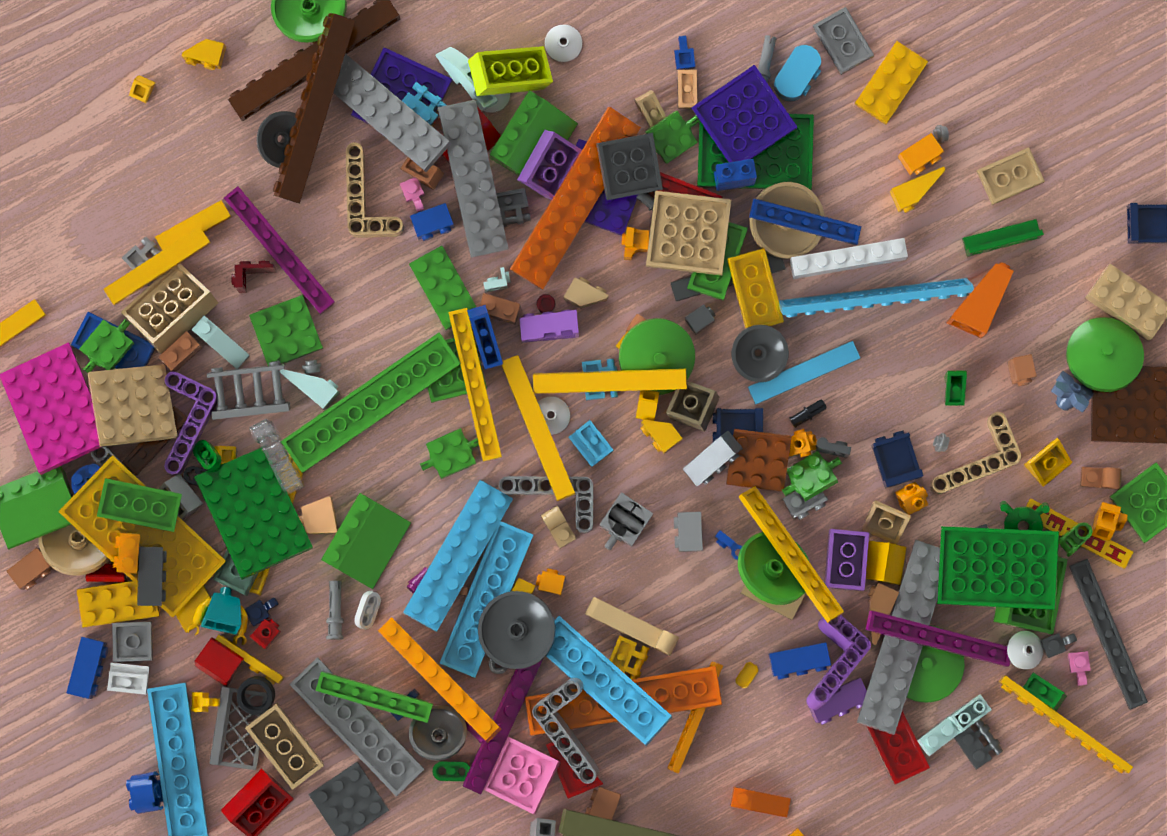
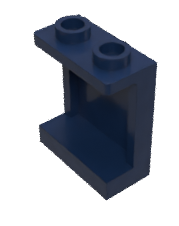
[1127,203,1167,244]
[713,408,763,442]
[871,430,924,489]

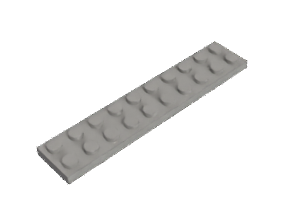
[857,540,940,735]

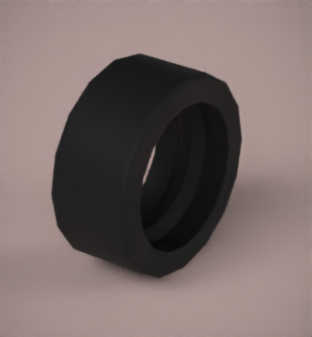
[236,676,275,715]

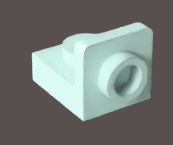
[483,267,511,293]

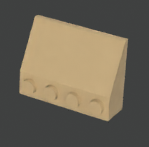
[121,264,218,354]

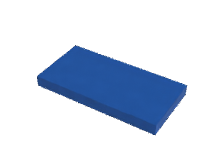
[71,312,155,369]

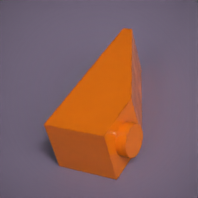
[730,787,791,818]

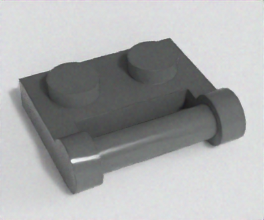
[816,437,852,458]

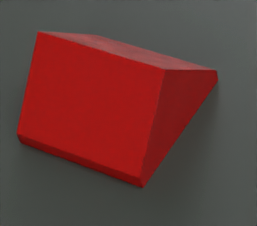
[194,637,244,687]

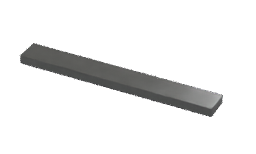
[1069,559,1148,710]

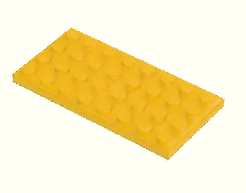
[58,455,226,618]

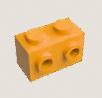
[898,133,944,176]
[113,533,140,573]

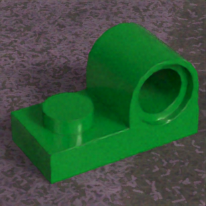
[1022,672,1067,712]

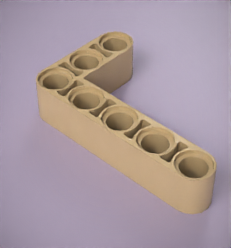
[346,142,404,238]
[930,412,1021,494]
[585,597,679,656]

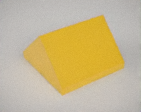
[1024,438,1072,487]
[866,541,907,585]

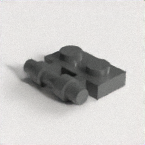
[496,188,531,227]
[954,719,1003,770]

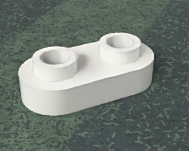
[355,591,381,630]

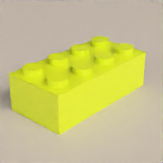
[468,46,553,96]

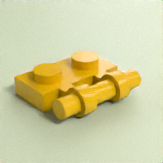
[609,635,650,680]

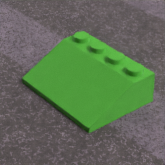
[489,90,578,176]
[0,466,73,549]
[321,493,411,589]
[993,557,1068,635]

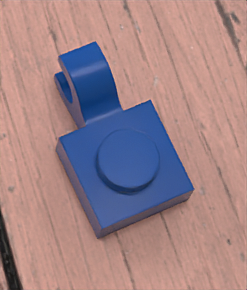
[674,36,695,70]
[715,530,742,560]

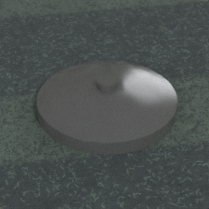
[478,591,556,669]

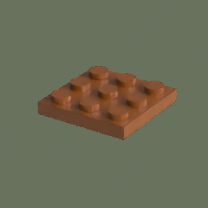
[726,429,792,492]

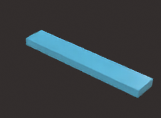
[748,341,860,405]

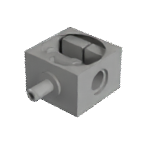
[600,492,653,550]

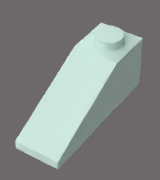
[191,316,250,369]
[279,369,339,410]

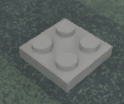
[112,622,153,662]

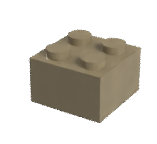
[666,381,720,432]

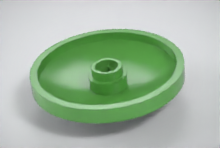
[271,0,347,43]
[1066,317,1144,392]
[619,318,695,395]
[738,532,810,605]
[906,625,965,703]

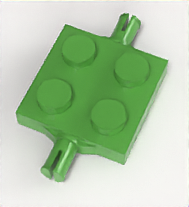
[645,111,700,164]
[79,319,134,373]
[420,428,479,480]
[781,451,842,502]

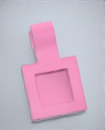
[400,178,425,212]
[1068,651,1091,686]

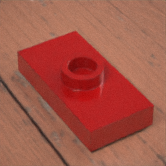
[85,564,126,582]

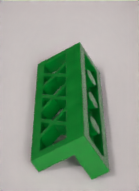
[962,219,1044,257]

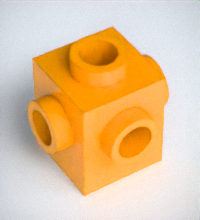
[789,429,817,458]
[895,482,928,515]

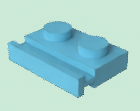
[568,420,614,467]

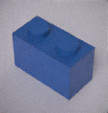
[410,203,454,241]

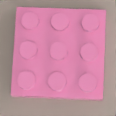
[483,737,560,815]

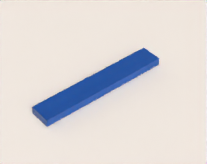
[749,199,862,245]

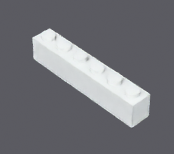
[790,238,908,279]

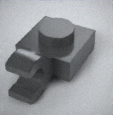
[1041,633,1077,658]

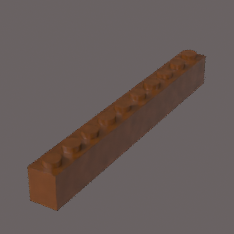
[228,0,401,122]
[273,13,355,204]

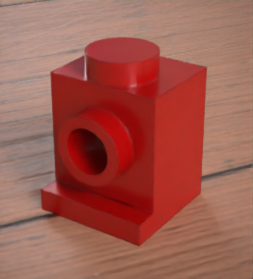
[250,619,281,649]

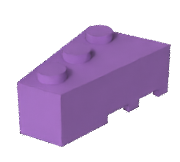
[519,310,579,343]
[808,678,867,725]

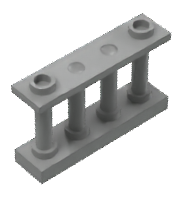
[207,361,291,420]

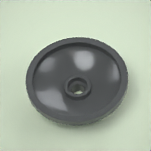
[256,111,297,168]
[731,325,789,382]
[409,705,467,761]

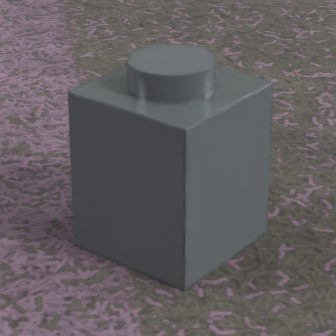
[685,304,716,335]

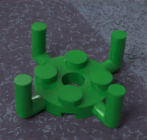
[1000,501,1050,531]

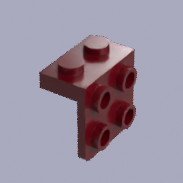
[231,260,276,293]

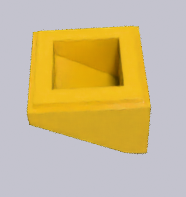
[129,75,155,103]
[214,446,236,465]

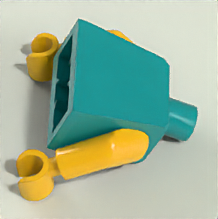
[187,587,248,645]

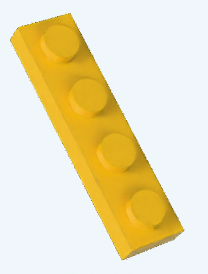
[216,634,285,685]

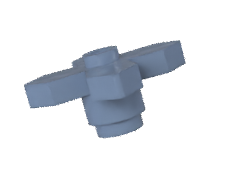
[1051,371,1094,412]

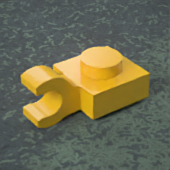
[191,692,220,712]

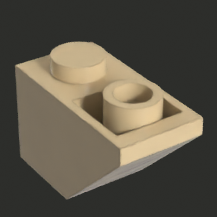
[564,277,608,309]

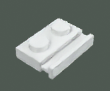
[107,663,150,695]

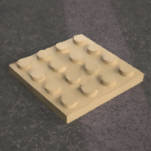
[646,191,731,276]
[88,364,177,447]

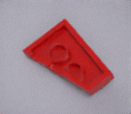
[546,737,603,799]

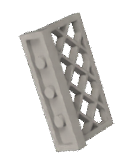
[209,686,267,770]

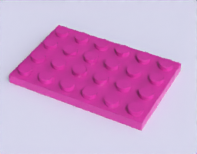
[0,342,103,475]

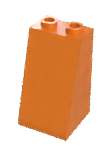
[946,262,1014,338]

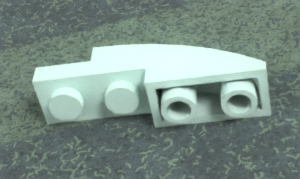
[435,47,498,111]
[917,694,992,756]

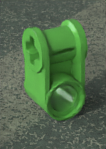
[1059,523,1092,557]

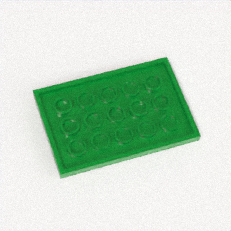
[697,114,814,190]
[194,446,313,580]
[937,526,1059,610]

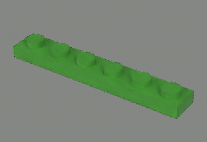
[316,671,433,723]

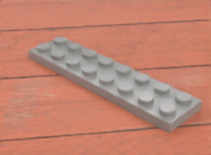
[334,53,452,172]
[438,99,508,257]
[289,657,425,797]

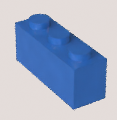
[467,305,503,370]
[66,637,108,699]
[768,642,831,680]

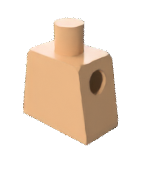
[298,496,338,534]

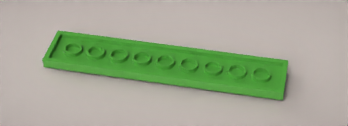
[281,332,461,473]

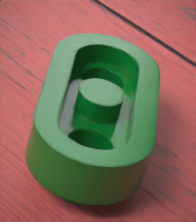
[193,440,222,472]
[432,761,470,781]

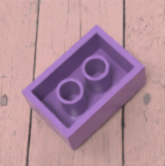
[517,130,582,200]
[824,529,869,591]

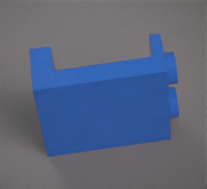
[714,159,757,191]

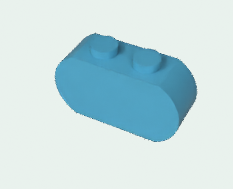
[774,45,821,101]

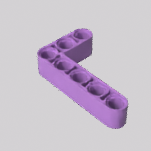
[164,371,217,476]
[806,615,871,710]

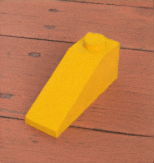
[890,167,945,213]

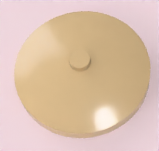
[750,182,825,259]
[39,524,109,576]

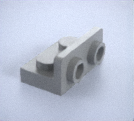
[783,491,828,520]

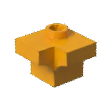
[621,227,649,260]
[1091,502,1128,541]

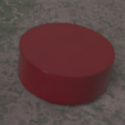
[536,294,556,313]

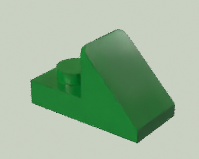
[944,371,967,406]

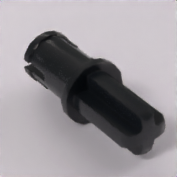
[789,399,827,428]

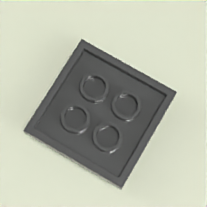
[596,133,663,200]
[308,762,389,836]

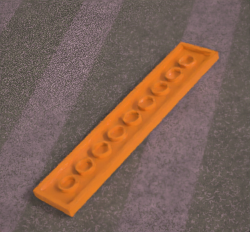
[510,107,641,290]
[525,666,722,736]

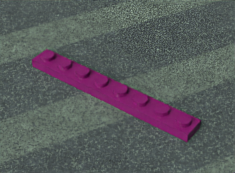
[224,186,335,315]
[866,611,1010,667]
[462,659,543,795]

